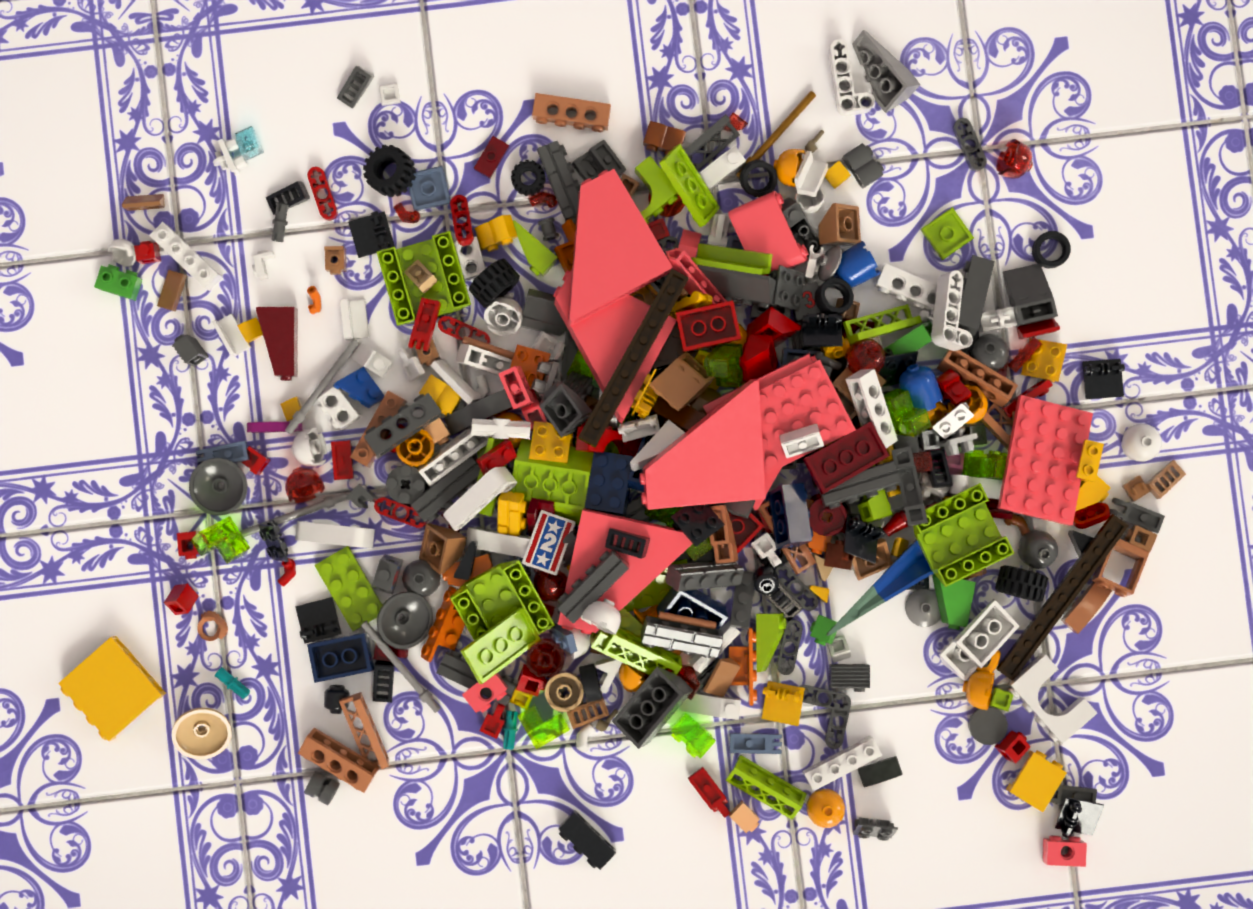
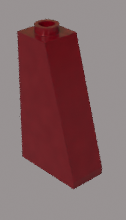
[256,307,298,381]

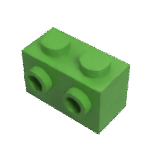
[94,264,143,301]

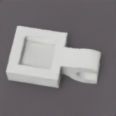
[805,245,824,278]
[398,347,425,382]
[751,532,782,568]

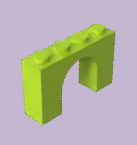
[634,156,678,224]

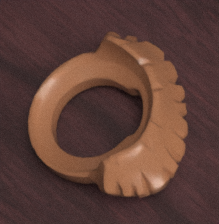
[197,611,228,641]

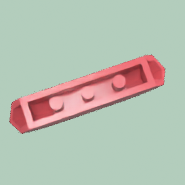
[666,248,727,305]

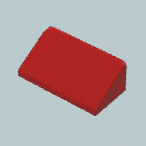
[1016,318,1061,340]

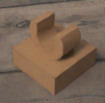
[1122,475,1150,502]

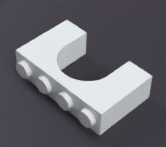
[1007,653,1097,744]

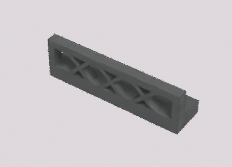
[684,114,740,171]

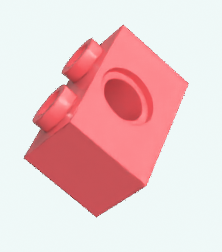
[498,366,536,409]
[462,673,509,713]
[1043,835,1087,867]

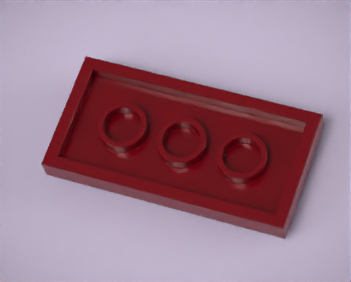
[803,421,890,494]

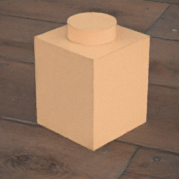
[424,417,451,446]
[729,801,760,833]

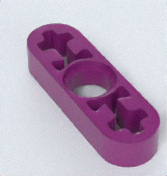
[247,421,303,433]

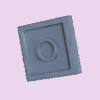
[408,166,451,212]

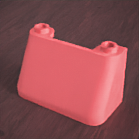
[728,191,809,276]

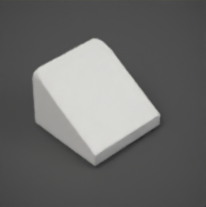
[827,635,851,663]

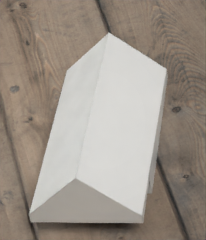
[939,599,1019,681]

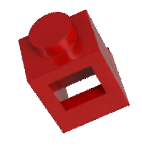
[134,241,161,264]
[177,531,202,560]
[516,664,547,697]
[994,731,1031,764]

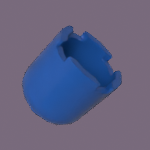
[833,241,881,288]
[899,364,944,413]

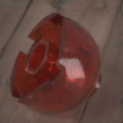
[996,139,1033,179]
[845,339,886,374]
[285,467,325,503]
[533,570,568,601]
[526,638,565,678]

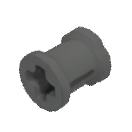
[538,217,559,241]

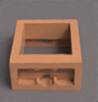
[1092,539,1150,597]

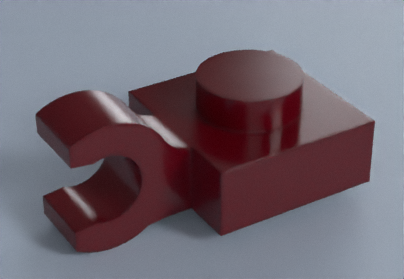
[373,641,409,662]

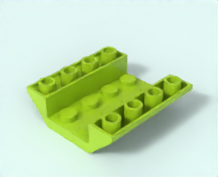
[376,231,471,326]
[511,439,594,526]
[913,483,1015,587]
[450,560,555,640]

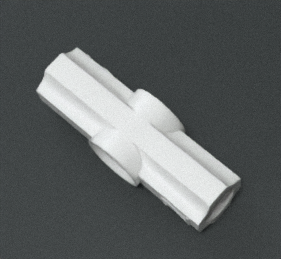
[707,214,730,267]
[471,418,531,439]
[688,621,741,674]

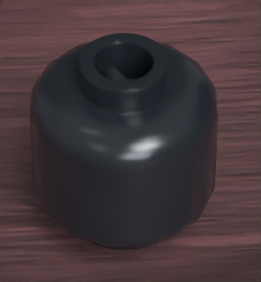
[753,566,779,595]
[324,685,350,714]

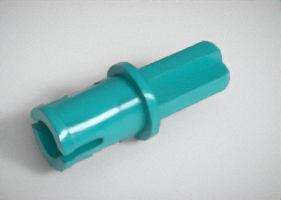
[214,667,250,699]
[503,711,518,750]

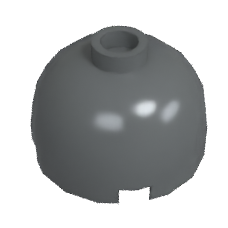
[970,334,1009,372]
[1018,530,1058,569]
[402,559,441,597]

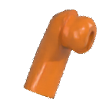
[307,286,322,315]

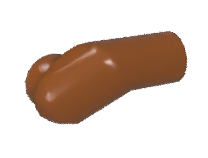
[1004,513,1030,536]

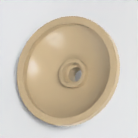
[172,708,232,759]

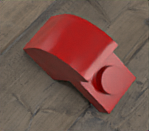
[936,369,972,407]

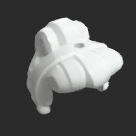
[919,473,950,502]

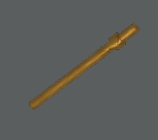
[736,91,816,179]

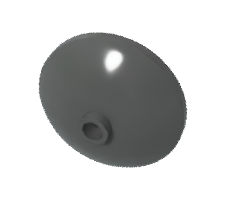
[189,458,248,516]
[377,592,433,649]

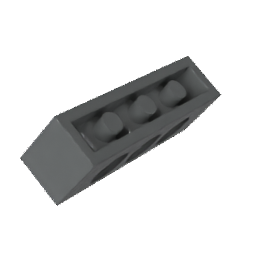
[363,393,442,459]

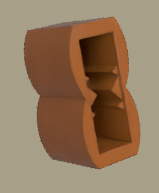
[643,121,686,156]

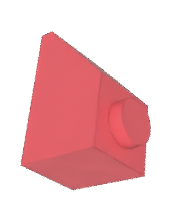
[678,229,702,258]

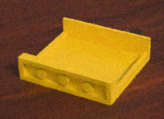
[58,636,166,741]

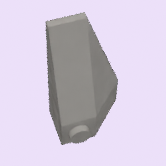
[852,30,921,113]

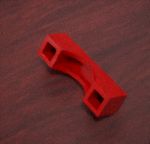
[576,426,642,457]

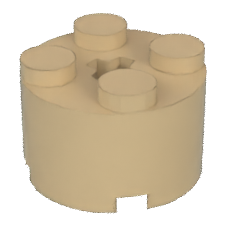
[545,671,584,712]

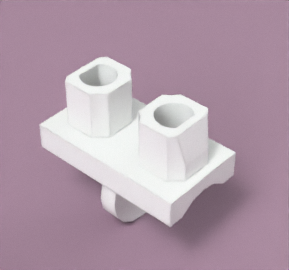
[213,138,248,176]
[980,306,1017,332]

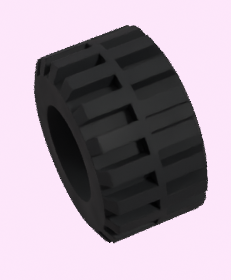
[363,145,416,197]
[469,258,520,308]
[995,565,1049,602]

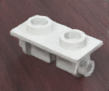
[932,402,975,439]
[618,414,660,442]

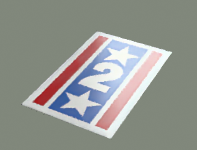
[521,510,576,576]

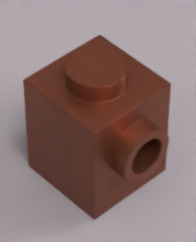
[824,540,854,570]

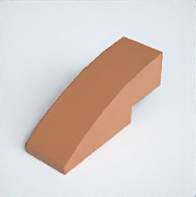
[709,505,738,564]
[1060,581,1112,634]

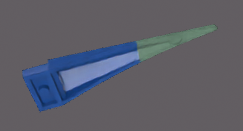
[826,539,934,636]

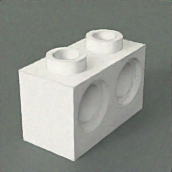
[454,236,486,282]
[318,386,361,430]

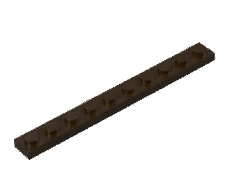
[578,269,689,448]
[996,514,1129,681]

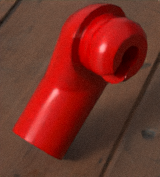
[277,558,296,587]

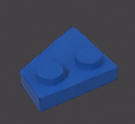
[333,366,385,408]

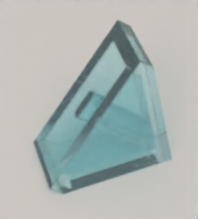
[235,126,265,160]

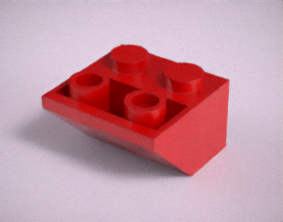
[746,307,801,347]
[739,334,778,382]

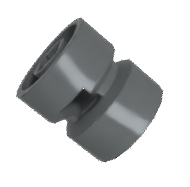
[304,770,340,806]

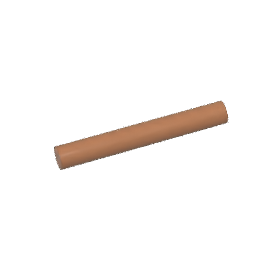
[462,336,514,359]
[658,611,716,630]

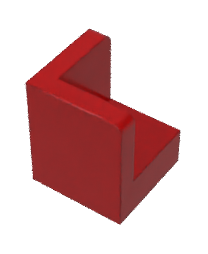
[242,446,271,475]
[164,583,199,615]

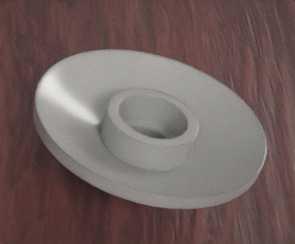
[818,245,842,282]
[905,589,941,627]

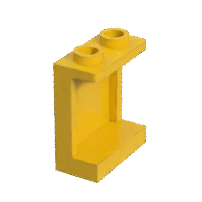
[1076,440,1104,482]
[1006,750,1067,812]

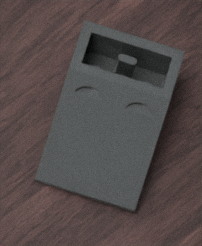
[781,197,823,269]
[1002,263,1058,327]

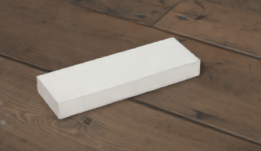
[430,360,482,404]

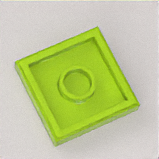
[920,207,974,260]

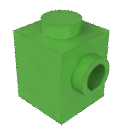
[810,615,837,646]

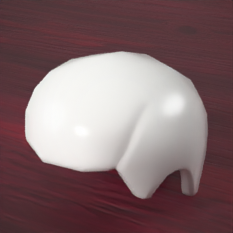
[795,187,825,213]
[108,239,136,267]

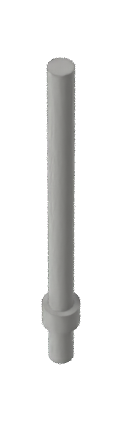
[285,339,359,435]
[238,492,347,539]
[360,620,441,713]

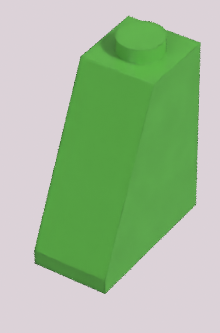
[884,320,932,355]
[932,574,976,630]

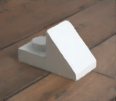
[350,342,393,378]
[594,657,622,694]

